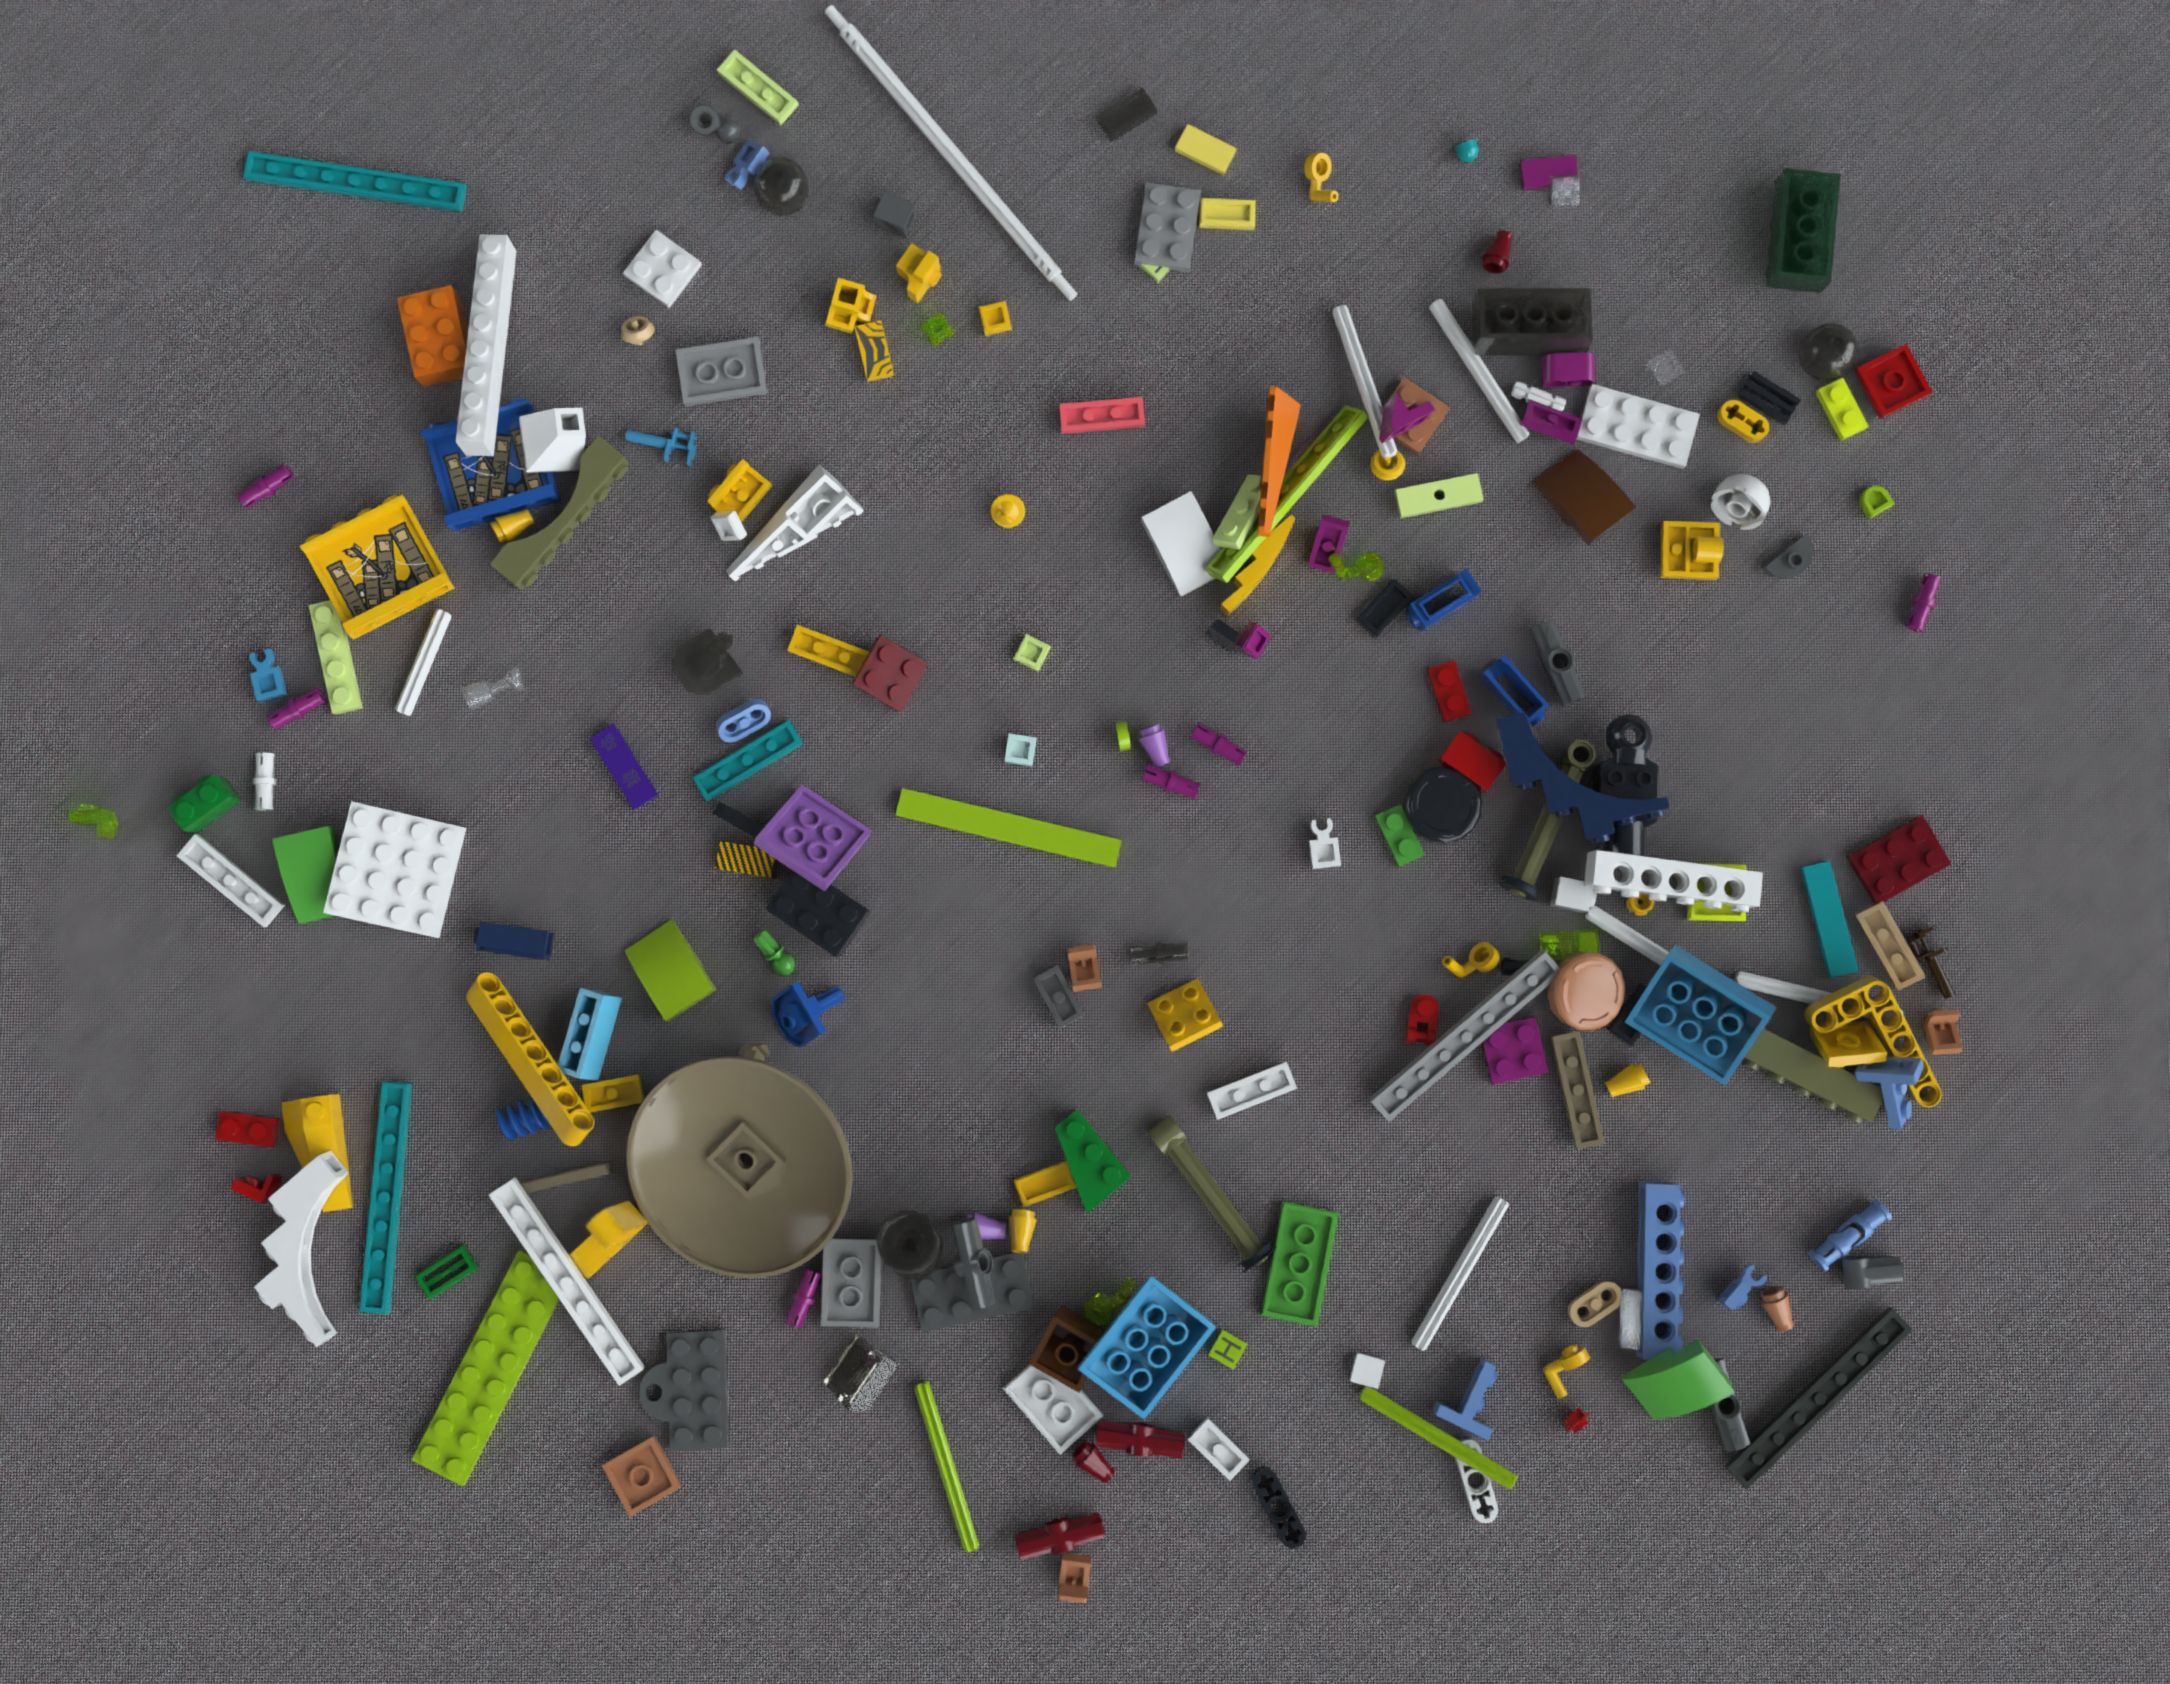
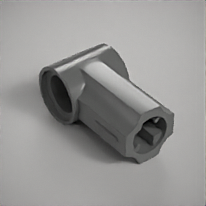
[1841,1256,1904,1289]

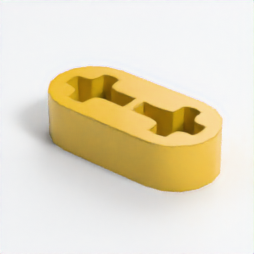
[1717,400,1769,443]

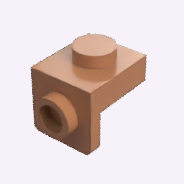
[1067,944,1102,992]
[1923,1008,1963,1055]
[1058,1553,1092,1603]

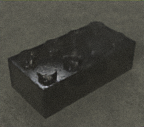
[1472,288,1593,355]

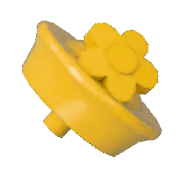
[1370,450,1405,480]
[991,494,1025,528]

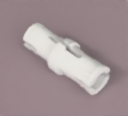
[252,753,276,811]

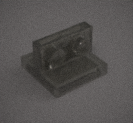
[823,1334,899,1414]

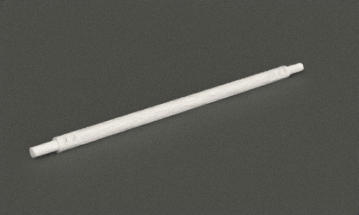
[825,5,1077,301]

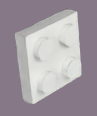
[623,230,702,308]

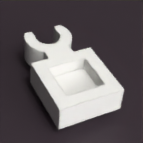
[1309,818,1341,869]

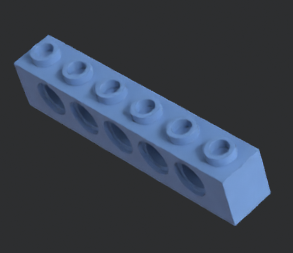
[1636,1182,1685,1360]

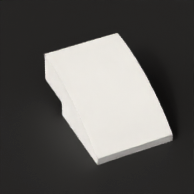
[1141,491,1221,597]

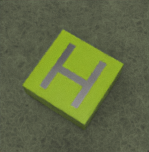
[1208,1329,1248,1370]

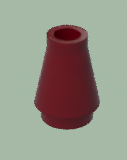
[1482,230,1513,274]
[1072,1441,1115,1483]

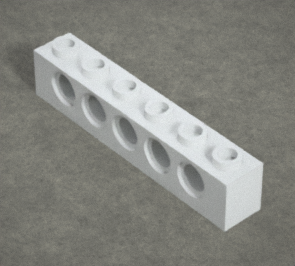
[1584,850,1763,912]

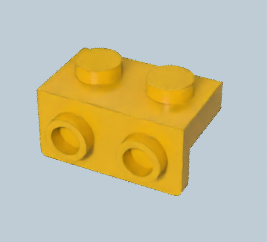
[707,459,772,523]

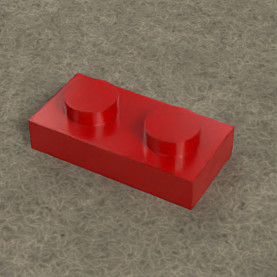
[1426,660,1472,723]
[215,1111,280,1147]

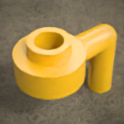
[1304,153,1338,202]
[1442,942,1500,978]
[1543,1344,1591,1399]

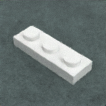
[1207,1062,1297,1120]

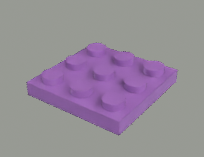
[753,785,872,891]

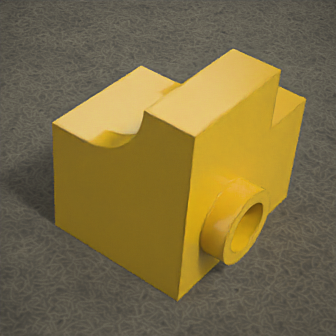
[896,243,942,304]
[825,277,876,334]

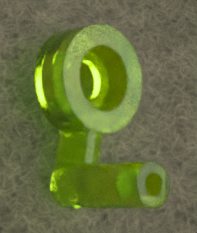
[1329,552,1385,581]
[1084,1278,1135,1325]

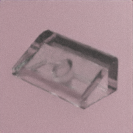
[1620,1287,1641,1350]

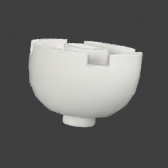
[1711,474,1770,530]

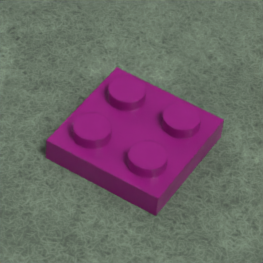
[1481,1017,1549,1085]

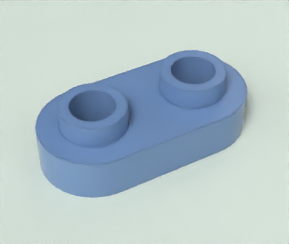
[716,699,771,742]

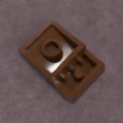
[1533,449,1636,546]

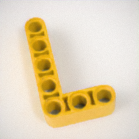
[1804,976,1942,1107]
[569,1201,648,1279]

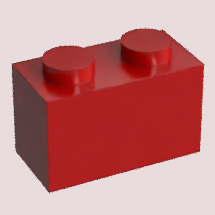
[1437,731,1507,794]

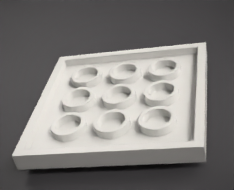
[323,801,466,938]

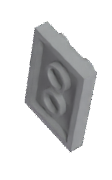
[1134,183,1201,272]
[675,337,768,406]
[821,1238,882,1327]

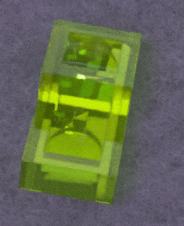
[1539,928,1601,961]

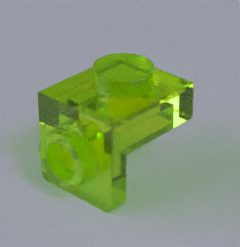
[68,804,118,839]

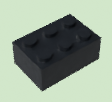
[765,870,871,959]

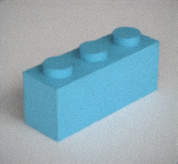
[558,988,622,1080]

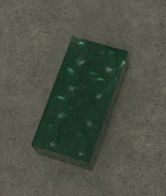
[1766,168,1841,293]

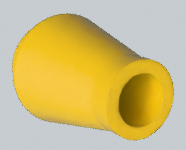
[490,508,535,543]
[1605,1063,1650,1098]
[1008,1209,1037,1253]

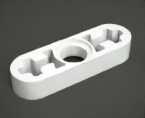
[1455,1437,1498,1523]

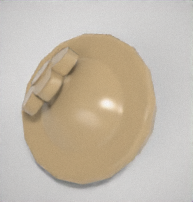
[621,316,655,345]

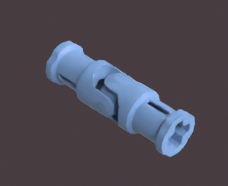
[1808,1198,1892,1273]

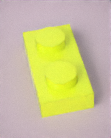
[1815,378,1869,441]

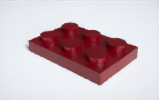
[1847,815,1952,905]

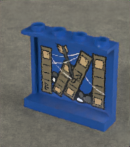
[420,398,561,532]

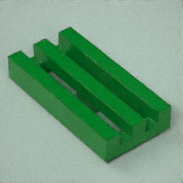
[414,1244,480,1300]

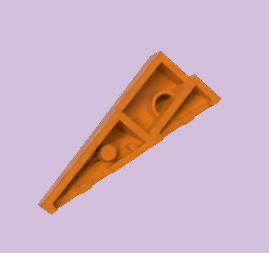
[1258,386,1301,537]

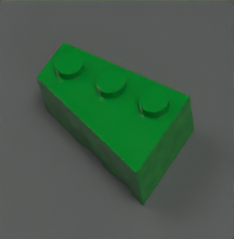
[1055,1108,1131,1214]

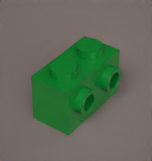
[167,774,242,834]

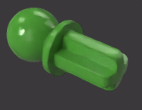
[753,930,795,976]

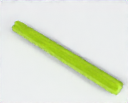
[914,1381,979,1552]
[1359,1386,1517,1489]

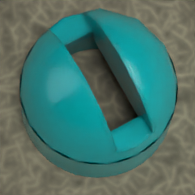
[1455,139,1479,162]

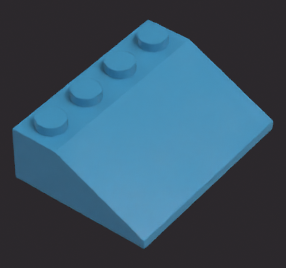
[1625,945,1777,1086]
[1077,1275,1216,1419]

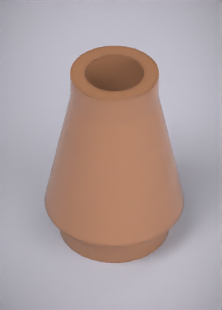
[1760,1286,1794,1332]

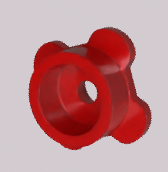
[1562,1407,1590,1434]

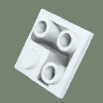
[519,408,586,473]

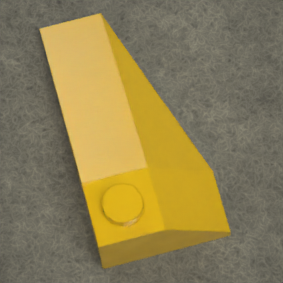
[281,1094,353,1212]

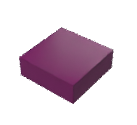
[1236,621,1271,660]

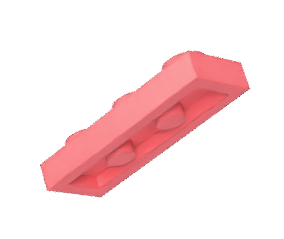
[1059,397,1145,434]

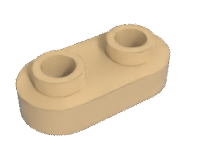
[1568,1281,1623,1327]

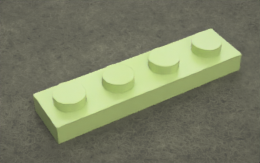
[309,600,363,715]

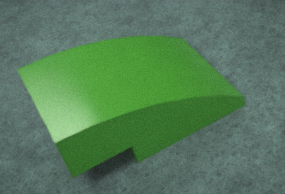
[272,826,339,924]
[1621,1339,1735,1419]

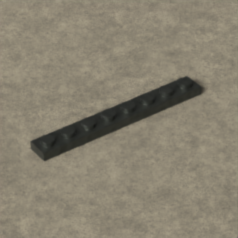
[1724,1307,1913,1490]

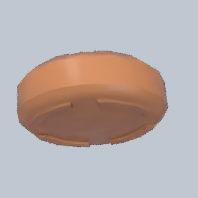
[1547,951,1625,1030]

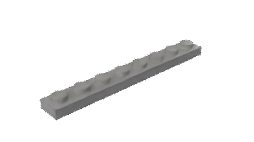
[1368,949,1560,1122]

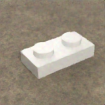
[1187,1417,1250,1481]

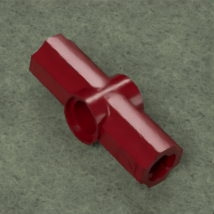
[1096,1420,1185,1459]
[1015,1511,1106,1560]

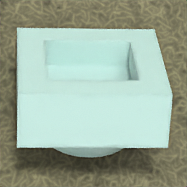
[1004,734,1037,767]

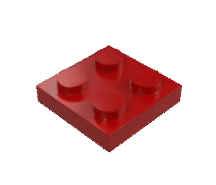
[1854,344,1933,419]

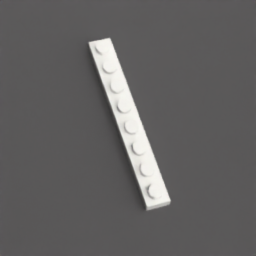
[489,1177,645,1385]

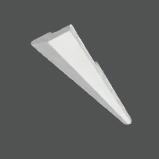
[726,464,864,581]

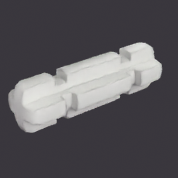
[1511,381,1566,411]

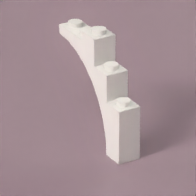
[254,1151,349,1347]

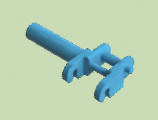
[626,427,697,467]

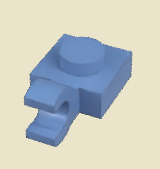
[1716,1264,1767,1311]

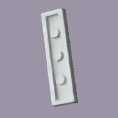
[177,834,285,927]

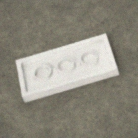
[1576,384,1700,469]

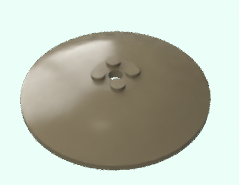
[627,1056,853,1278]

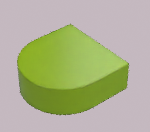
[1859,485,1895,520]
[1115,721,1131,752]

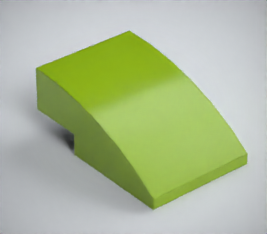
[624,919,717,1021]

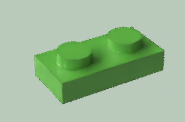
[1374,804,1425,868]

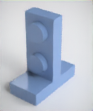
[1855,1056,1923,1130]
[1431,1358,1497,1441]

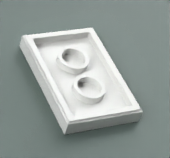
[1003,1365,1103,1455]

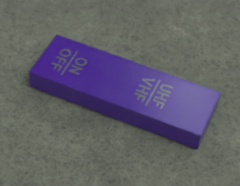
[590,724,659,810]

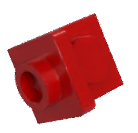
[230,1174,283,1203]

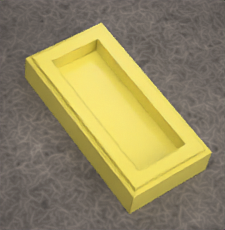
[1175,124,1237,176]
[1199,198,1256,230]

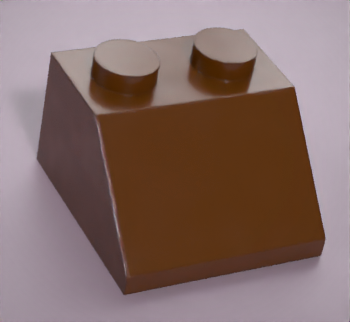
[1029,1305,1106,1393]

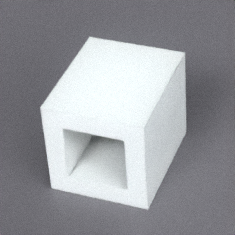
[1550,877,1597,913]

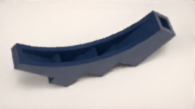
[1496,712,1670,844]

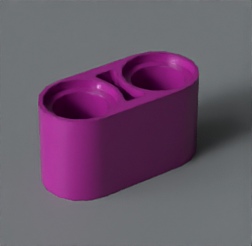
[1541,352,1595,388]

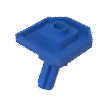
[772,981,845,1048]

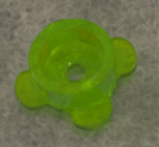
[921,313,954,346]

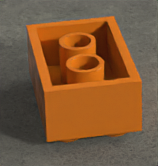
[397,285,468,387]

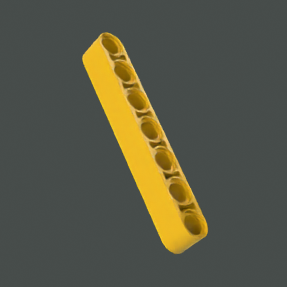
[466,972,594,1146]

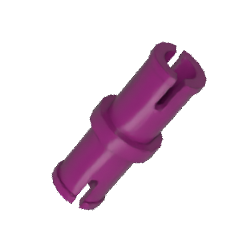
[237,463,295,509]
[1905,573,1942,632]
[267,687,326,730]
[1190,722,1248,767]
[1141,764,1200,800]
[784,1268,822,1329]

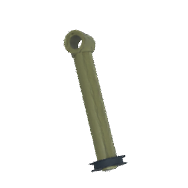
[1499,740,1596,901]
[1147,1115,1277,1273]

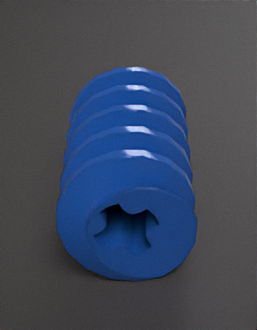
[496,1097,550,1141]

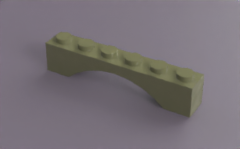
[490,435,629,590]

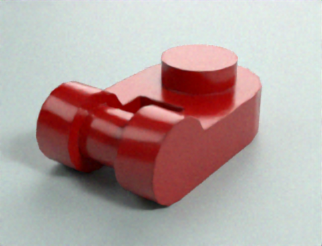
[1405,994,1439,1046]

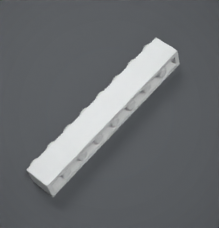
[456,234,517,456]

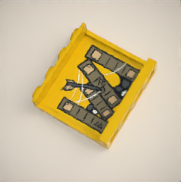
[300,494,455,640]

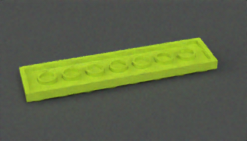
[412,1249,560,1487]

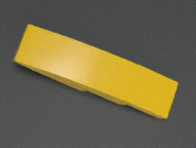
[1220,514,1295,617]

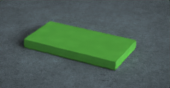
[1260,1201,1339,1327]

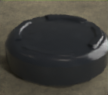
[1403,766,1483,844]

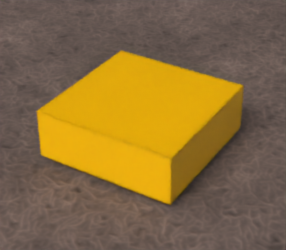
[979,301,1012,336]

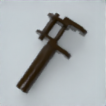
[1906,925,1955,999]

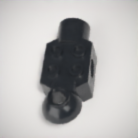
[1593,714,1658,857]

